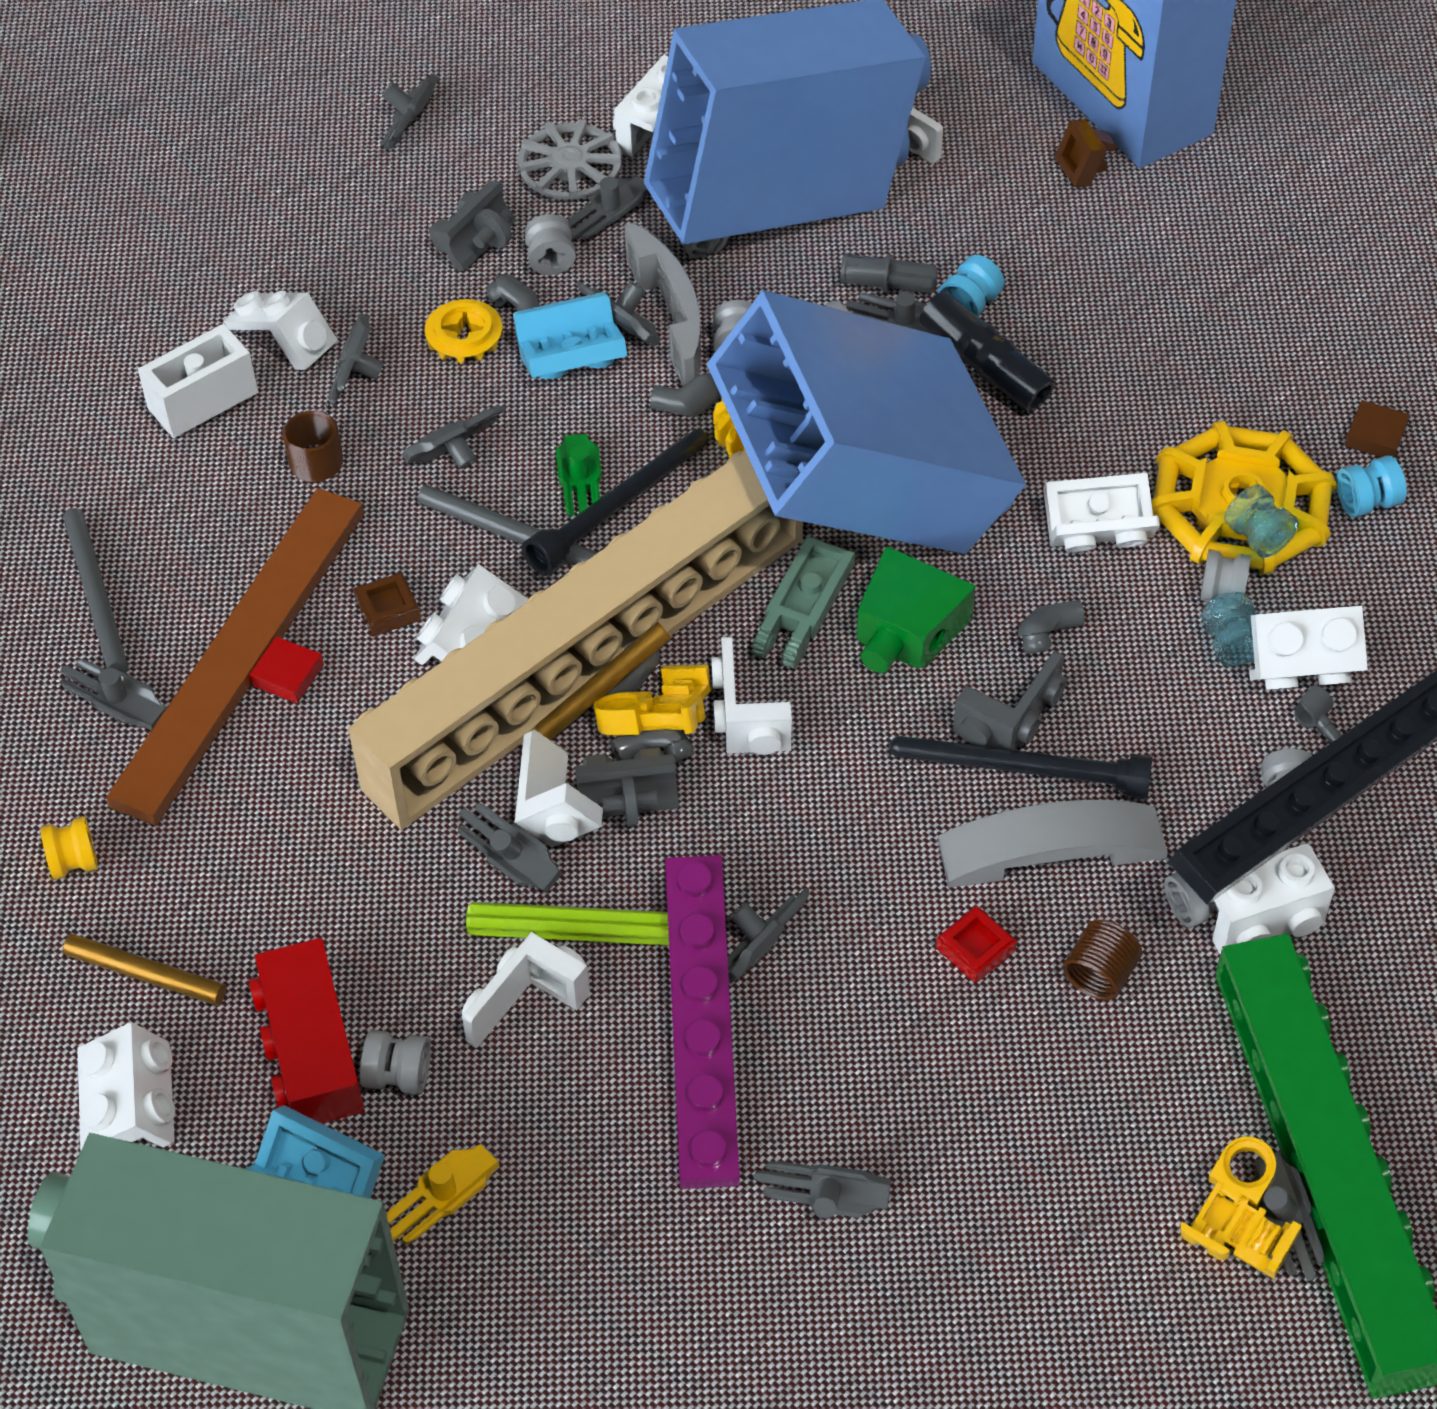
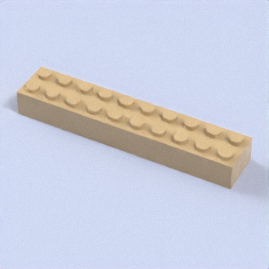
[348,450,803,830]

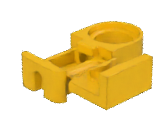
[594,665,712,735]
[1181,1136,1302,1279]

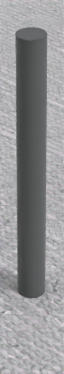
[418,484,598,565]
[63,508,129,673]

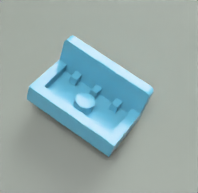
[513,292,627,379]
[244,1105,385,1198]

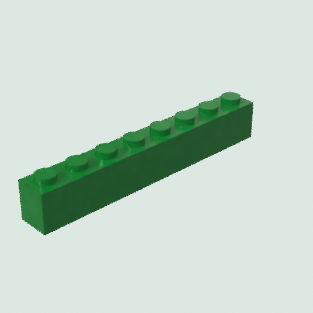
[1215,933,1437,1400]

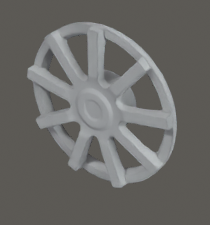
[518,119,622,200]

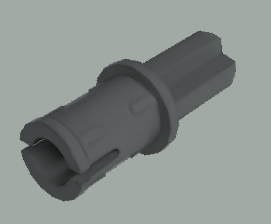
[840,252,938,293]

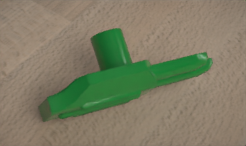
[556,434,602,517]

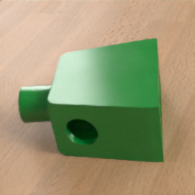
[857,546,976,673]

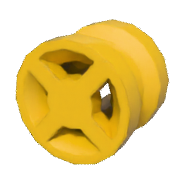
[40,816,98,880]

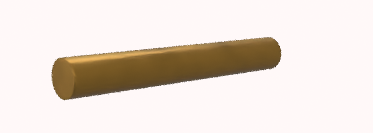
[535,622,671,741]
[63,933,226,1006]

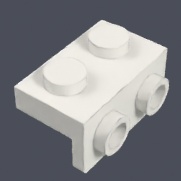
[613,55,668,157]
[1043,473,1160,552]
[414,564,528,665]
[1249,606,1368,690]
[1212,844,1335,954]
[78,1022,175,1151]

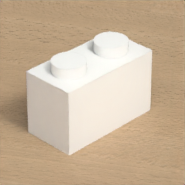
[138,323,258,438]

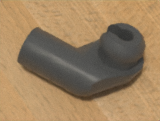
[610,729,694,762]

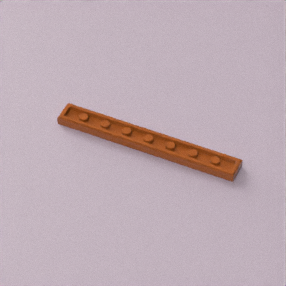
[106,488,364,826]

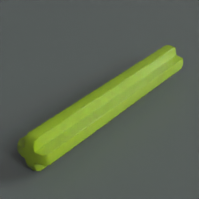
[466,902,669,945]

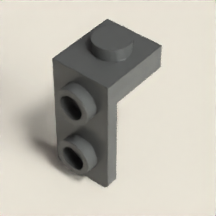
[953,651,1067,750]

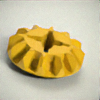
[425,299,503,364]

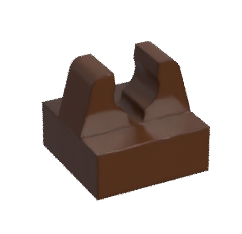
[1054,120,1117,187]

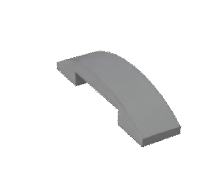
[624,223,701,386]
[938,800,1168,888]

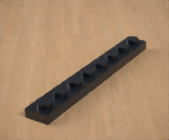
[1168,670,1437,905]

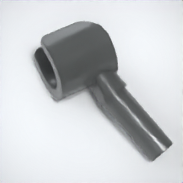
[1294,685,1342,743]

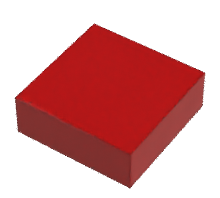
[249,636,324,704]
[936,905,1017,984]

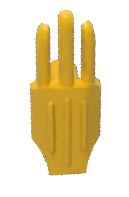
[386,1144,499,1243]

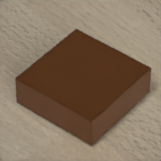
[1345,400,1410,458]
[353,572,421,637]

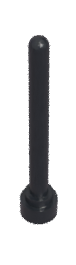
[522,429,708,576]
[889,736,1153,800]

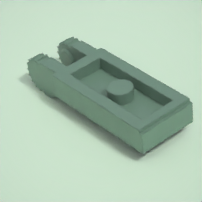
[752,536,856,669]

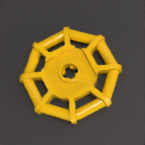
[1151,421,1337,575]

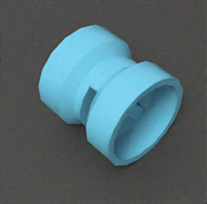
[938,255,1005,317]
[1336,456,1407,518]

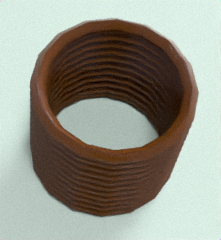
[283,410,343,482]
[1063,919,1143,1001]

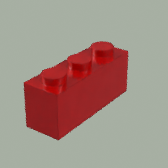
[248,937,365,1124]

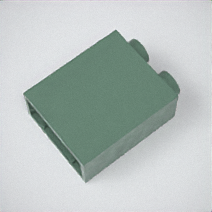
[28,1132,410,1409]

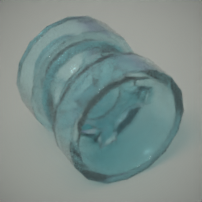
[1224,484,1299,558]
[1201,592,1257,666]

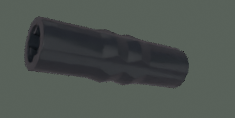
[919,290,1055,414]

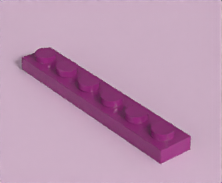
[665,855,740,1189]

